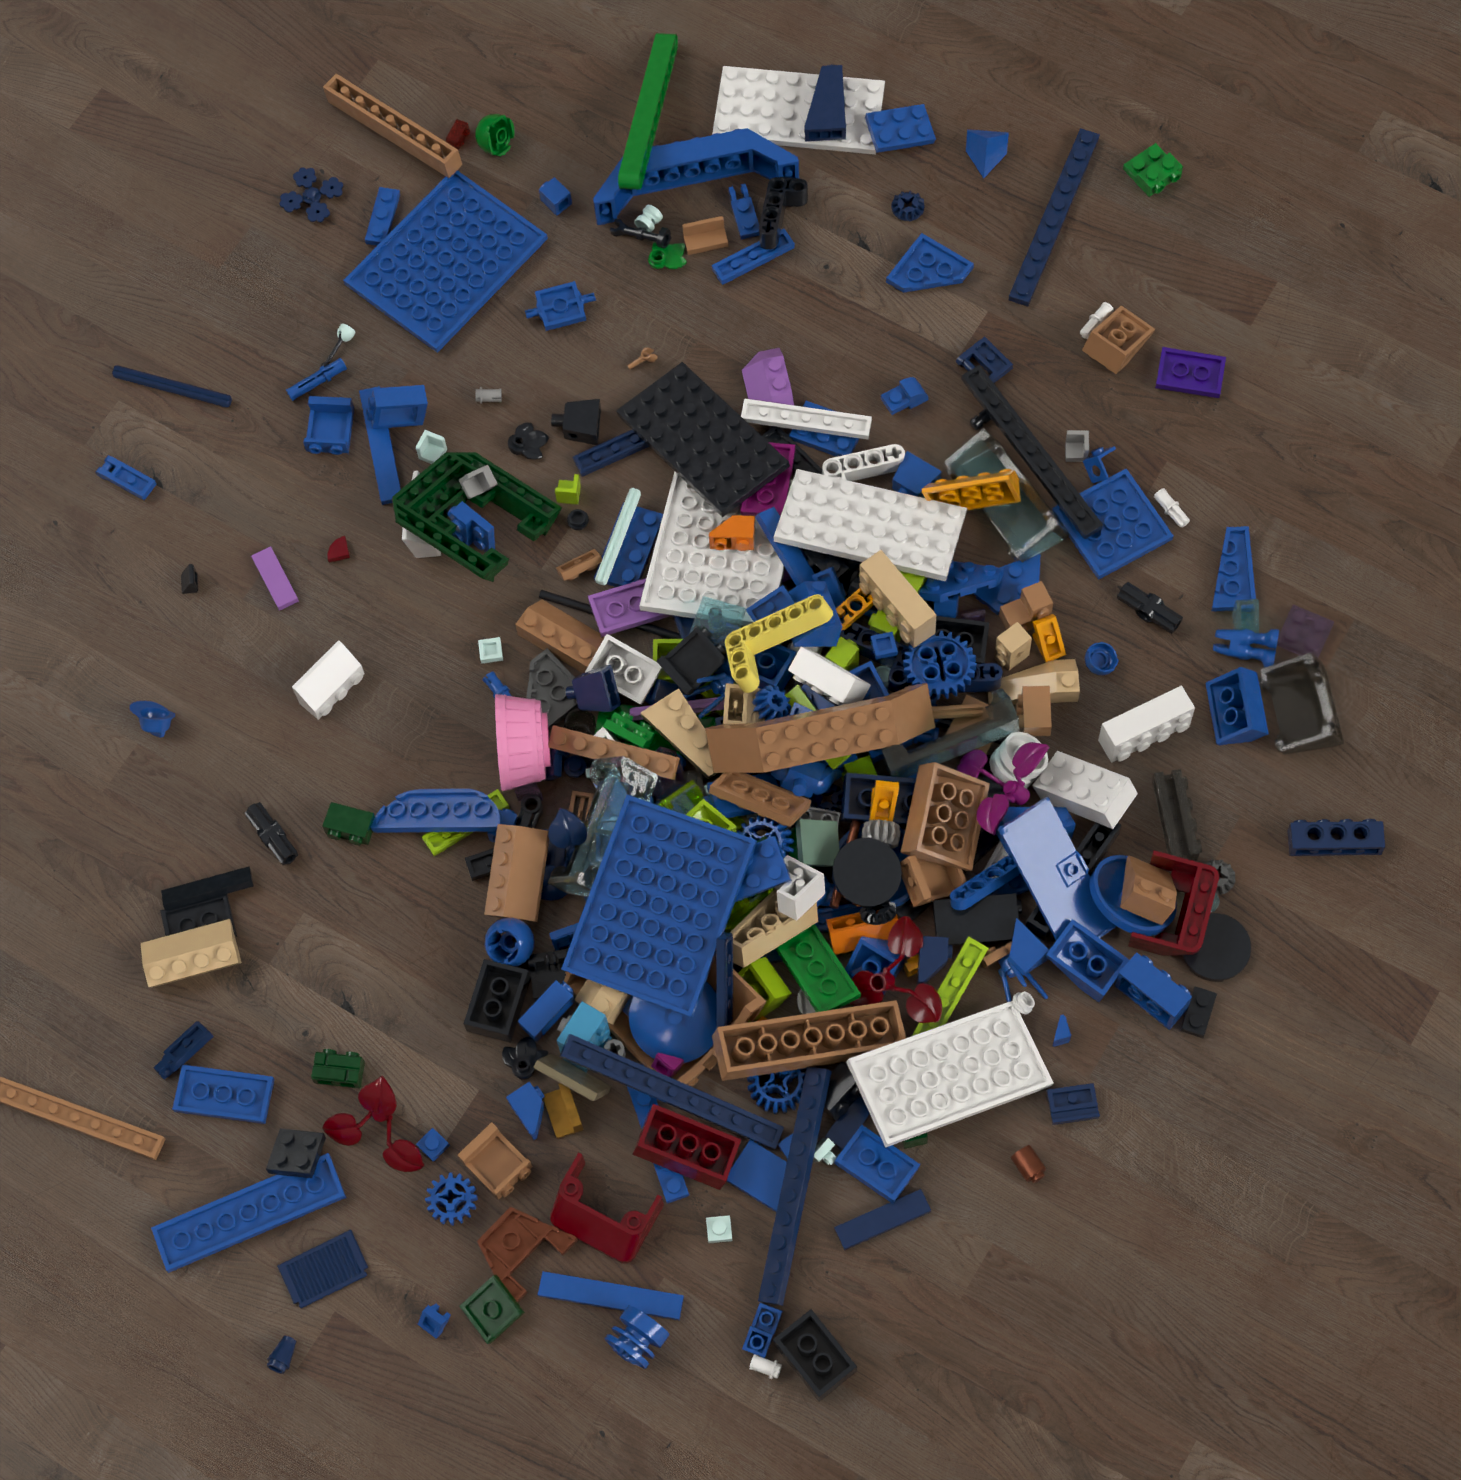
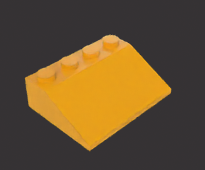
[922,469,1021,510]

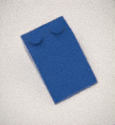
[1046,919,1129,1002]

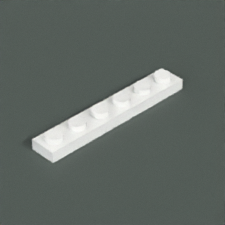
[741,399,872,440]

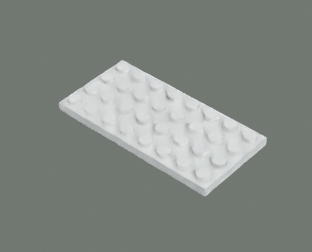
[712,66,885,155]
[774,469,967,581]
[846,1001,1054,1148]

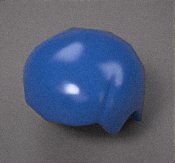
[1084,642,1119,675]

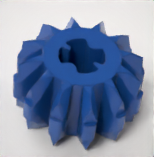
[752,685,792,721]

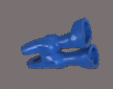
[1213,629,1279,671]

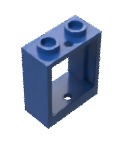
[366,385,428,429]
[518,980,575,1042]

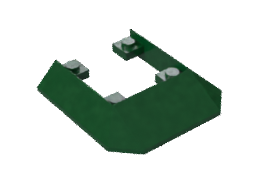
[392,452,562,582]

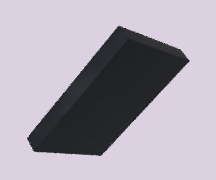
[160,894,237,937]

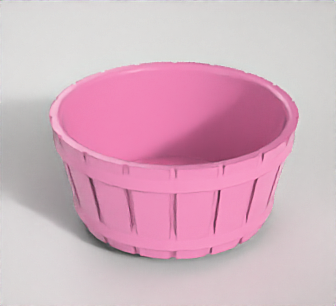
[495,694,551,792]

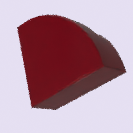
[327,536,350,563]

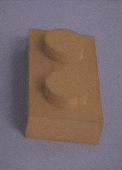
[556,549,602,581]

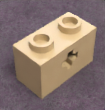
[995,622,1032,671]

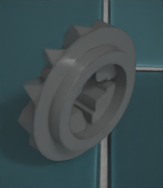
[1204,859,1235,895]

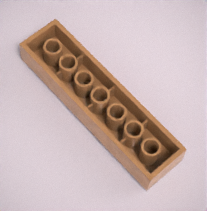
[712,1000,906,1081]

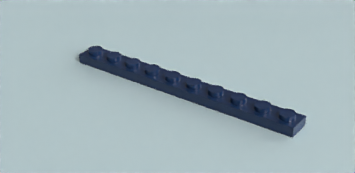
[1008,128,1100,307]
[559,1034,784,1150]
[758,1067,832,1306]

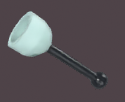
[321,323,356,367]

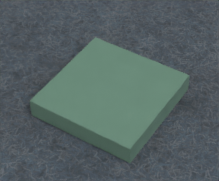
[795,819,840,867]

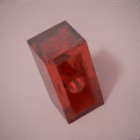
[446,119,470,150]

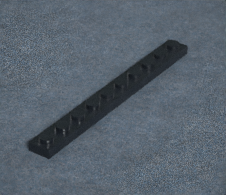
[961,365,1103,540]

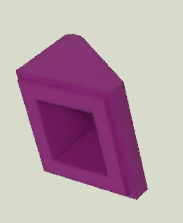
[651,1053,684,1078]

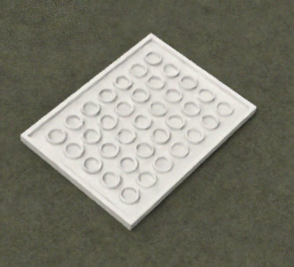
[639,472,793,626]

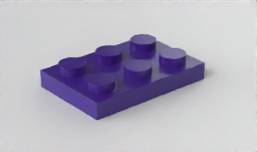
[1155,347,1226,398]

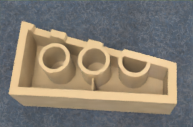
[641,689,717,779]
[730,889,818,968]

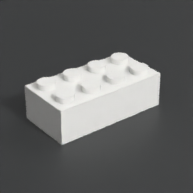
[1098,685,1195,763]
[1032,751,1138,829]

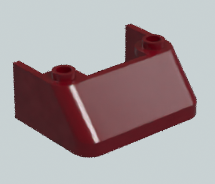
[1128,850,1219,956]
[550,1152,664,1264]

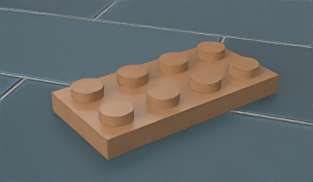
[709,773,811,827]

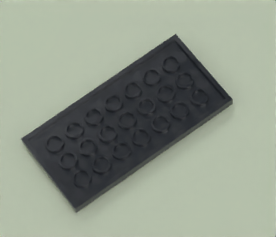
[616,362,790,517]

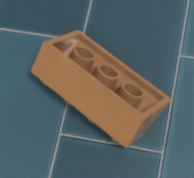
[515,600,605,673]
[484,824,549,922]

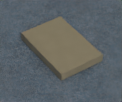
[534,1054,611,1101]

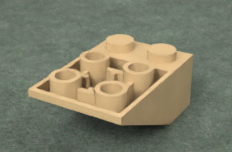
[723,683,790,724]

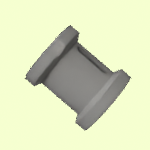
[604,1039,626,1058]

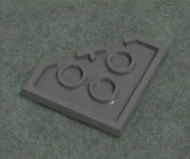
[526,648,578,730]

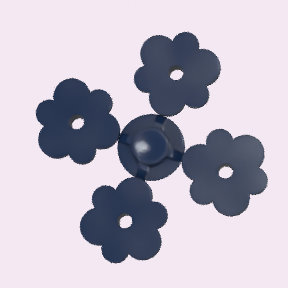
[279,167,343,222]

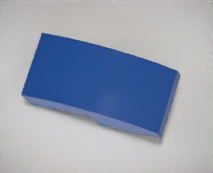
[742,1302,783,1358]

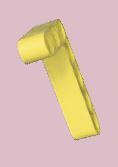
[725,594,833,693]

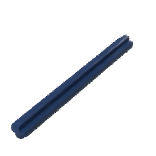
[112,365,232,407]

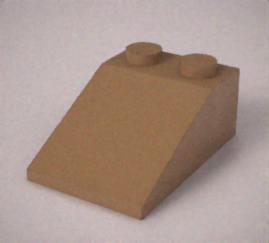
[1082,306,1155,374]
[1120,855,1177,925]

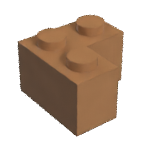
[999,581,1053,632]
[1016,686,1052,736]

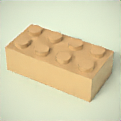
[859,550,936,648]

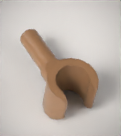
[627,348,657,369]

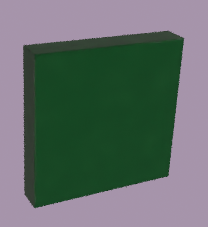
[459,1275,525,1344]

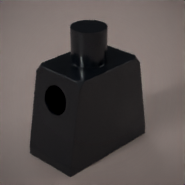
[551,399,601,445]

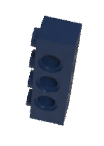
[1287,819,1385,856]

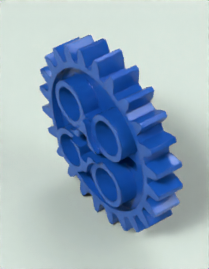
[903,631,976,700]

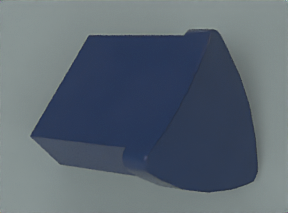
[545,749,570,781]

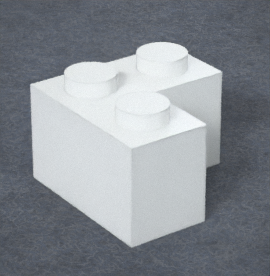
[775,855,825,921]

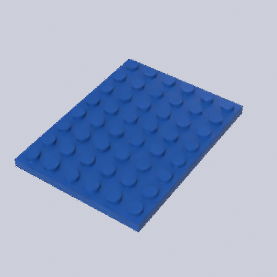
[343,170,548,353]
[561,794,757,1018]

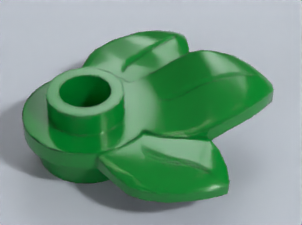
[648,242,687,269]

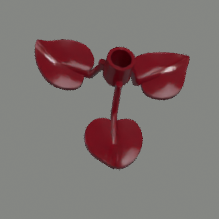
[850,916,942,1023]
[322,1076,424,1172]

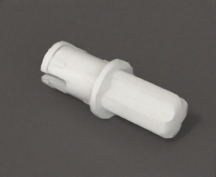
[1080,302,1114,339]
[1154,488,1190,528]

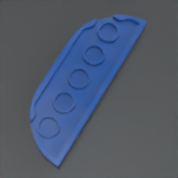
[371,789,502,833]

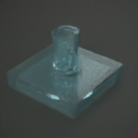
[689,596,746,649]

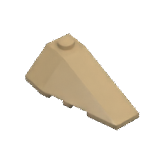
[988,659,1080,705]

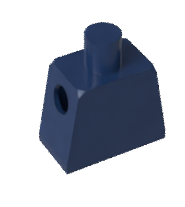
[566,664,621,712]

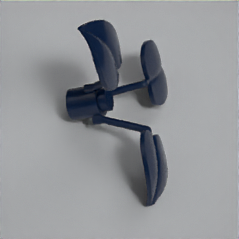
[541,808,598,900]

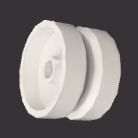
[989,731,1049,789]

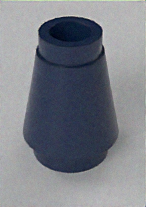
[267,1335,297,1374]

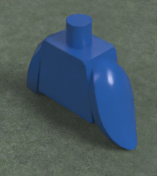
[771,761,842,798]

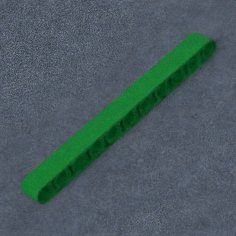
[618,33,678,190]

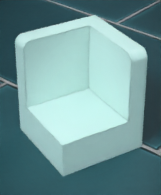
[416,430,447,464]

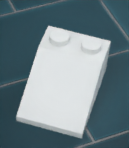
[585,634,662,705]

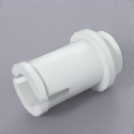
[749,1354,782,1379]

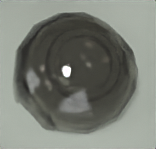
[563,709,597,736]

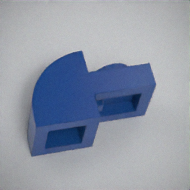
[881,377,928,415]

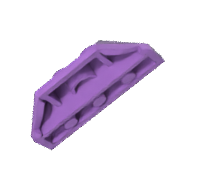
[742,348,794,405]

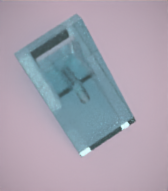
[1232,599,1259,633]

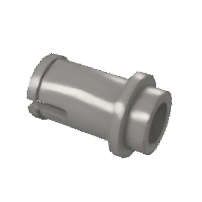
[476,387,502,404]

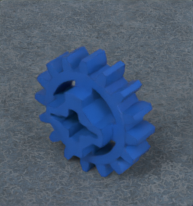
[425,1172,478,1226]

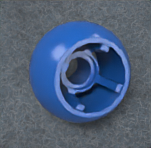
[484,917,535,967]

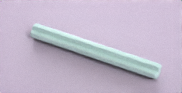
[595,488,641,585]

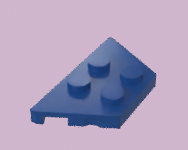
[972,553,1041,615]

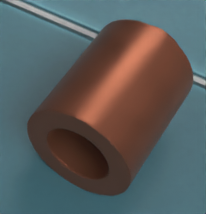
[1011,1145,1046,1183]

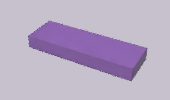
[251,546,299,611]

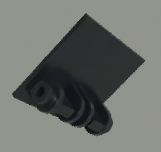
[528,949,569,999]

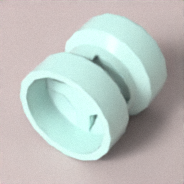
[634,205,663,232]

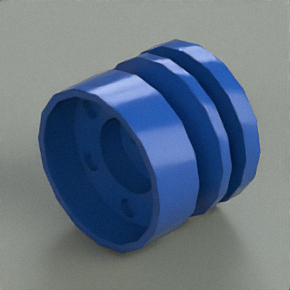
[605,1305,670,1369]

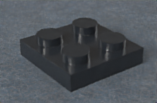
[266,1128,326,1178]

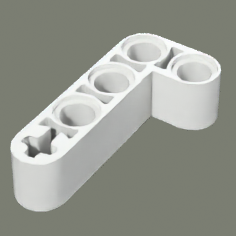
[822,444,905,481]

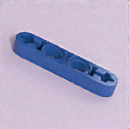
[950,856,1020,910]

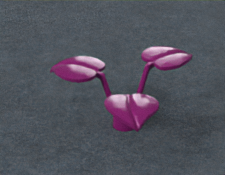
[957,742,1050,835]

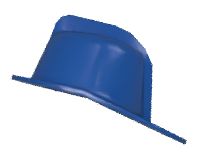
[130,701,175,738]

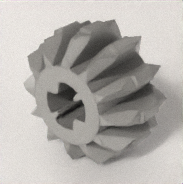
[862,819,901,849]

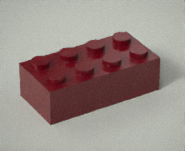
[632,1104,741,1190]

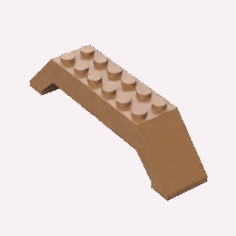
[705,683,935,773]

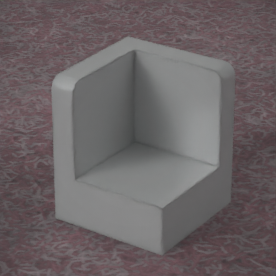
[1065,430,1089,462]
[459,465,498,499]

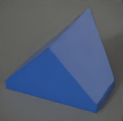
[966,129,1009,178]
[1007,918,1049,976]

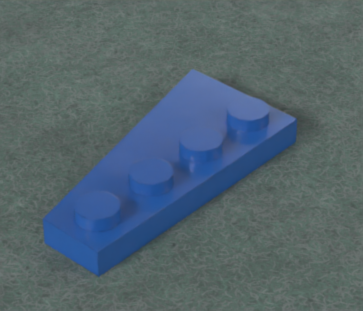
[1211,526,1257,611]

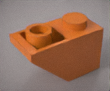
[709,515,756,551]

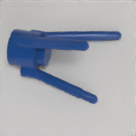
[683,672,734,718]
[998,954,1048,1002]

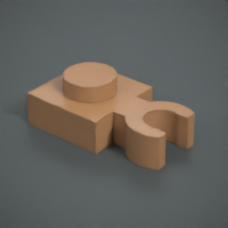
[981,941,1012,969]

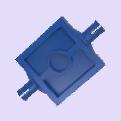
[525,281,596,331]

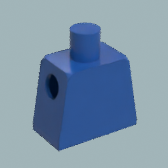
[892,451,942,498]

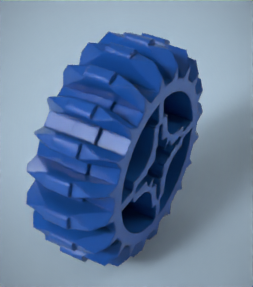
[737,815,795,858]
[747,1068,807,1114]

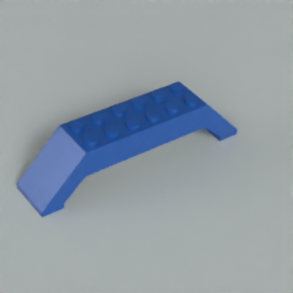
[593,128,799,225]

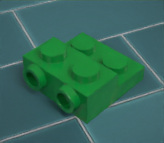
[1123,143,1183,197]
[603,711,657,750]

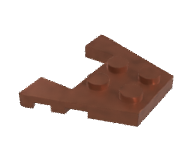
[477,1207,578,1303]

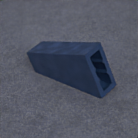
[804,64,846,142]

